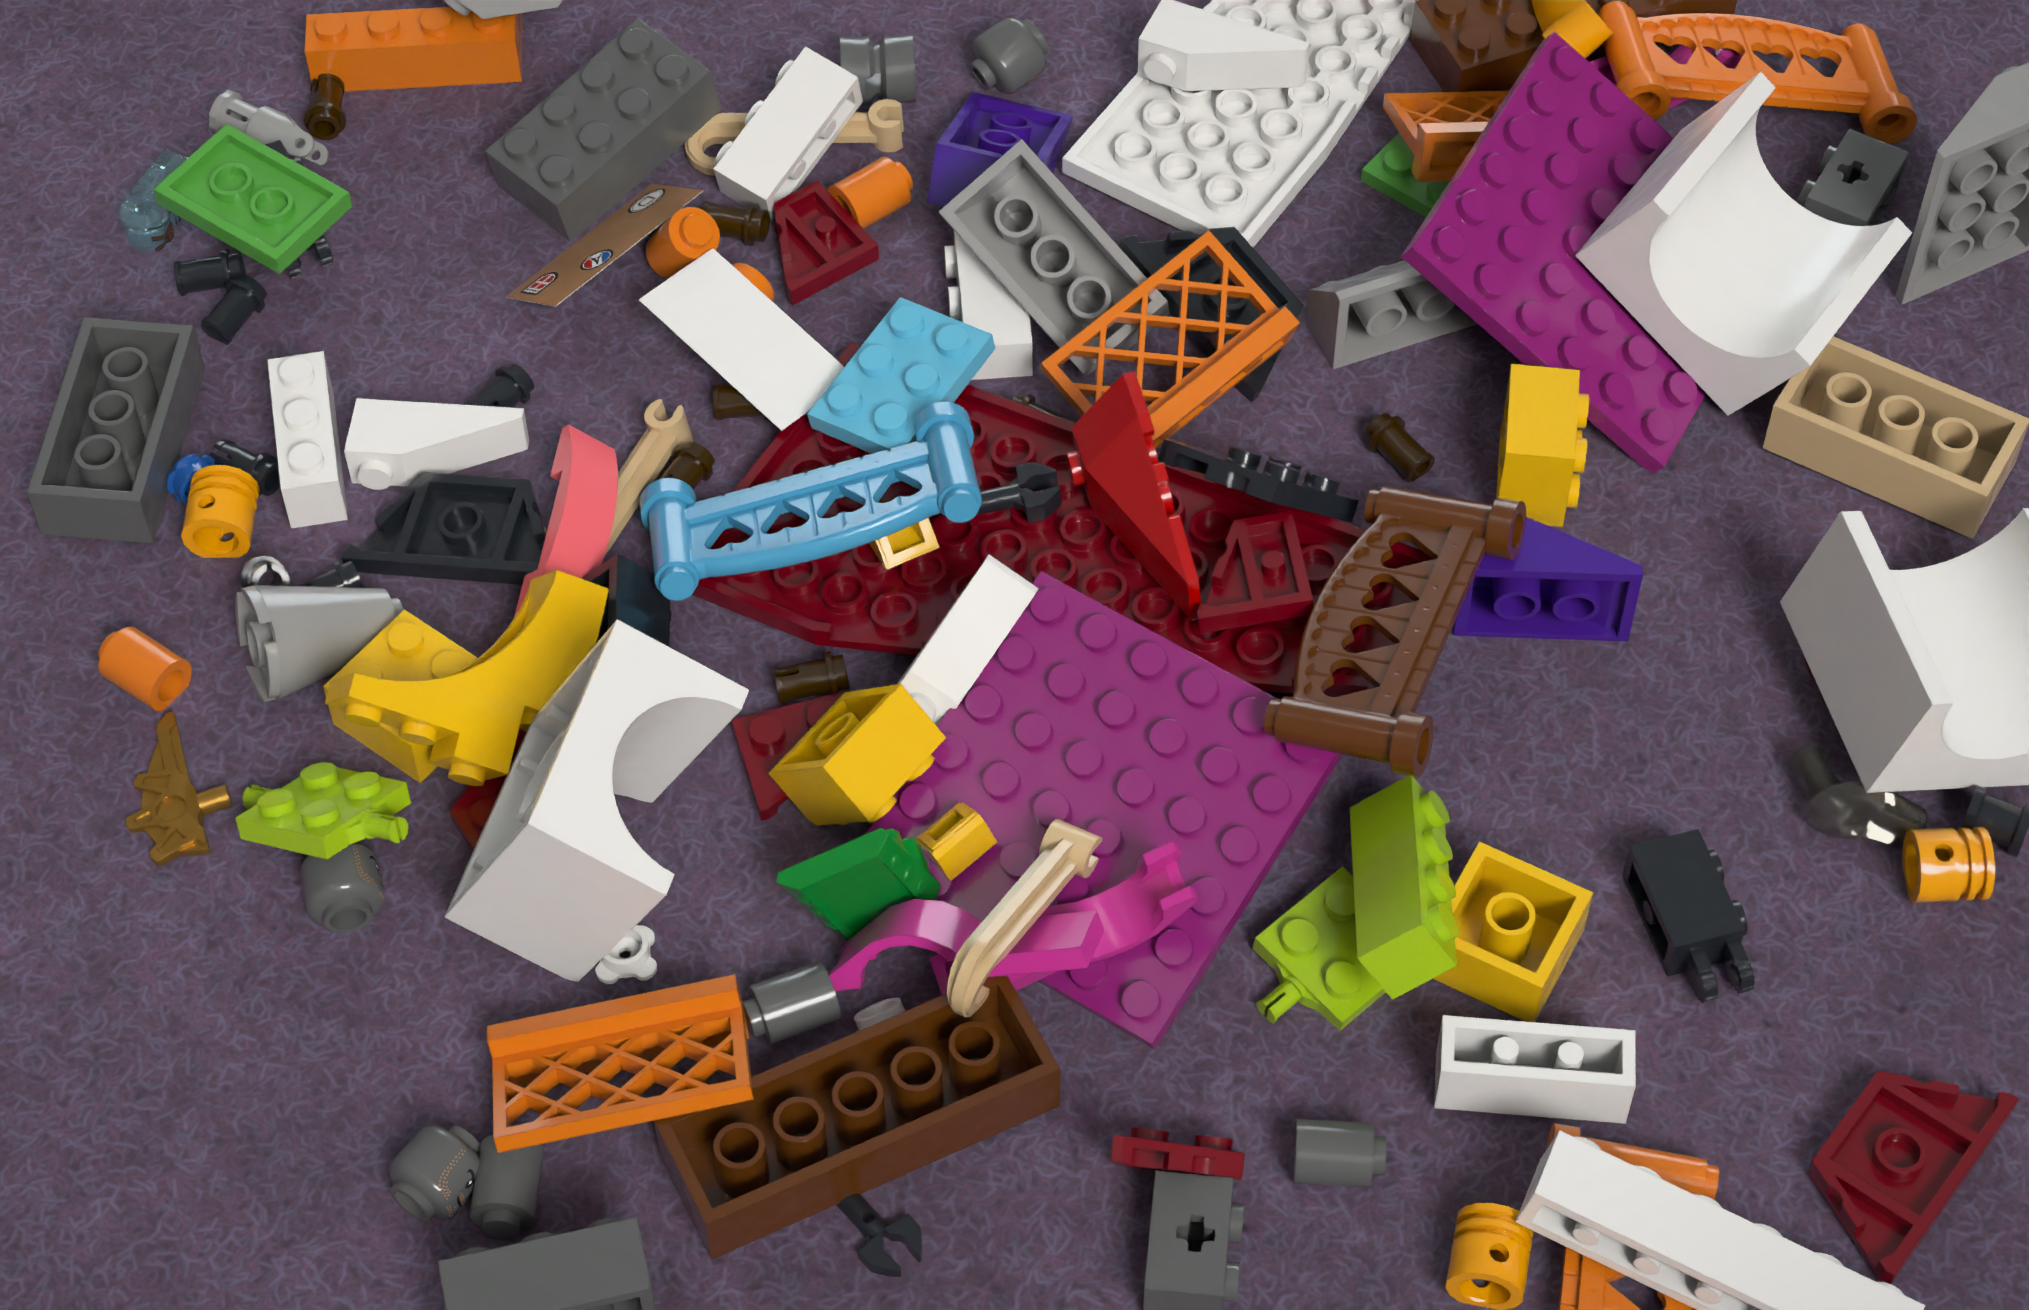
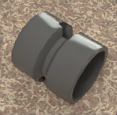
[840,35,916,104]

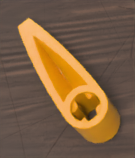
[1532,0,1613,59]

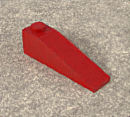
[1065,371,1201,621]

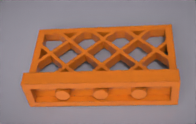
[1383,91,1509,182]
[1040,230,1300,449]
[487,974,754,1153]

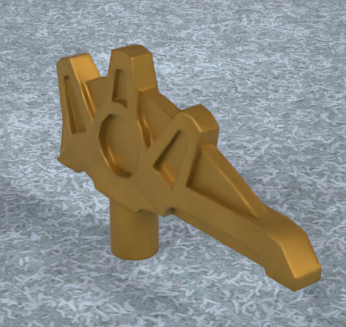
[126,711,233,866]

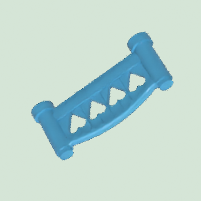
[639,402,982,601]

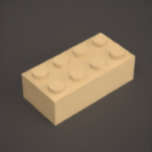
[1763,336,2029,539]

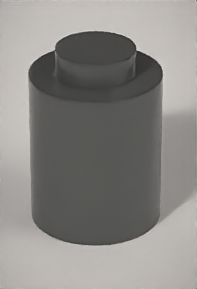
[742,961,841,1045]
[1293,1119,1386,1188]
[470,1135,544,1239]

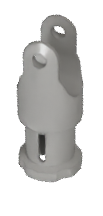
[209,89,329,165]

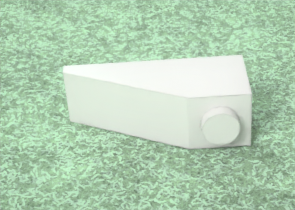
[1137,0,1310,91]
[344,398,529,490]
[897,555,1039,726]

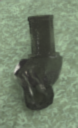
[1786,745,1928,849]

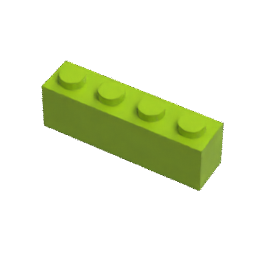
[1350,775,1459,1000]

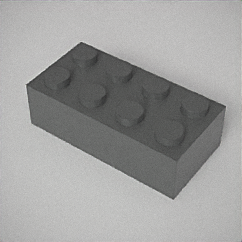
[485,18,722,241]
[27,317,205,544]

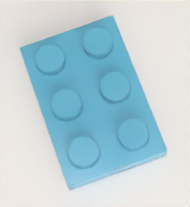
[807,297,996,454]

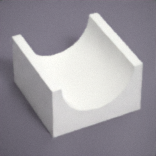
[1575,72,1912,416]
[1780,508,2029,793]
[445,619,749,982]

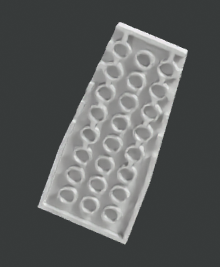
[1062,0,1416,247]

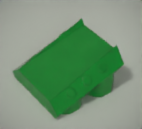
[776,828,941,941]

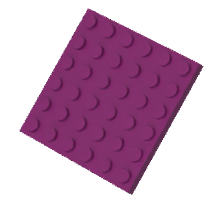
[1401,31,1707,473]
[866,571,1343,1049]

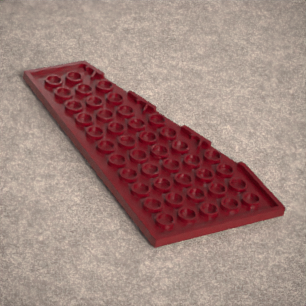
[692,342,1432,697]

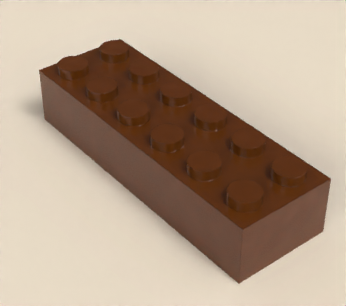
[1410,0,1737,92]
[654,975,1060,1260]

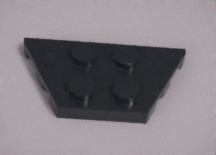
[1118,227,1304,402]
[1158,438,1359,523]
[341,472,546,585]

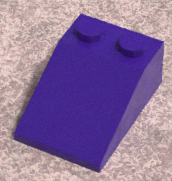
[927,92,1073,208]
[1453,517,1643,641]

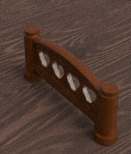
[1264,486,1526,777]

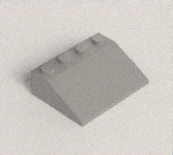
[1895,63,2029,305]

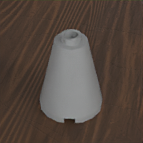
[235,585,403,702]

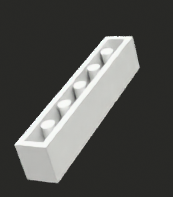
[1515,1130,1925,1310]

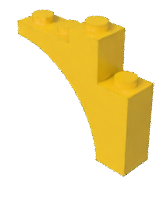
[325,570,609,786]

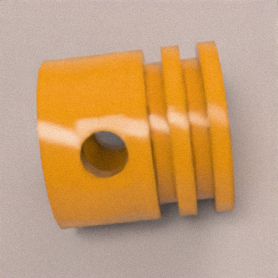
[181,465,259,558]
[1902,827,1995,903]
[1445,1203,1534,1310]

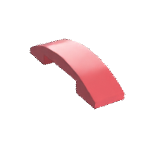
[514,424,618,617]

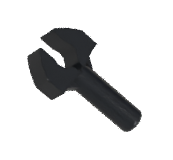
[976,462,1062,523]
[836,1194,922,1277]

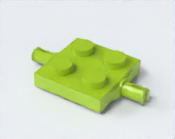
[235,762,411,860]
[1252,867,1386,1031]

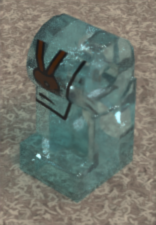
[120,149,188,253]

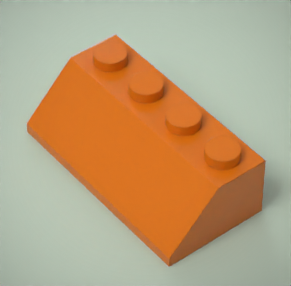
[305,7,522,91]

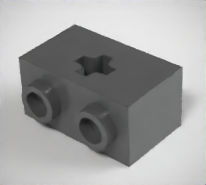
[1797,129,1909,226]
[1143,1171,1244,1310]

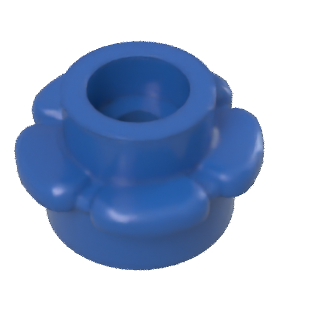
[166,454,215,504]

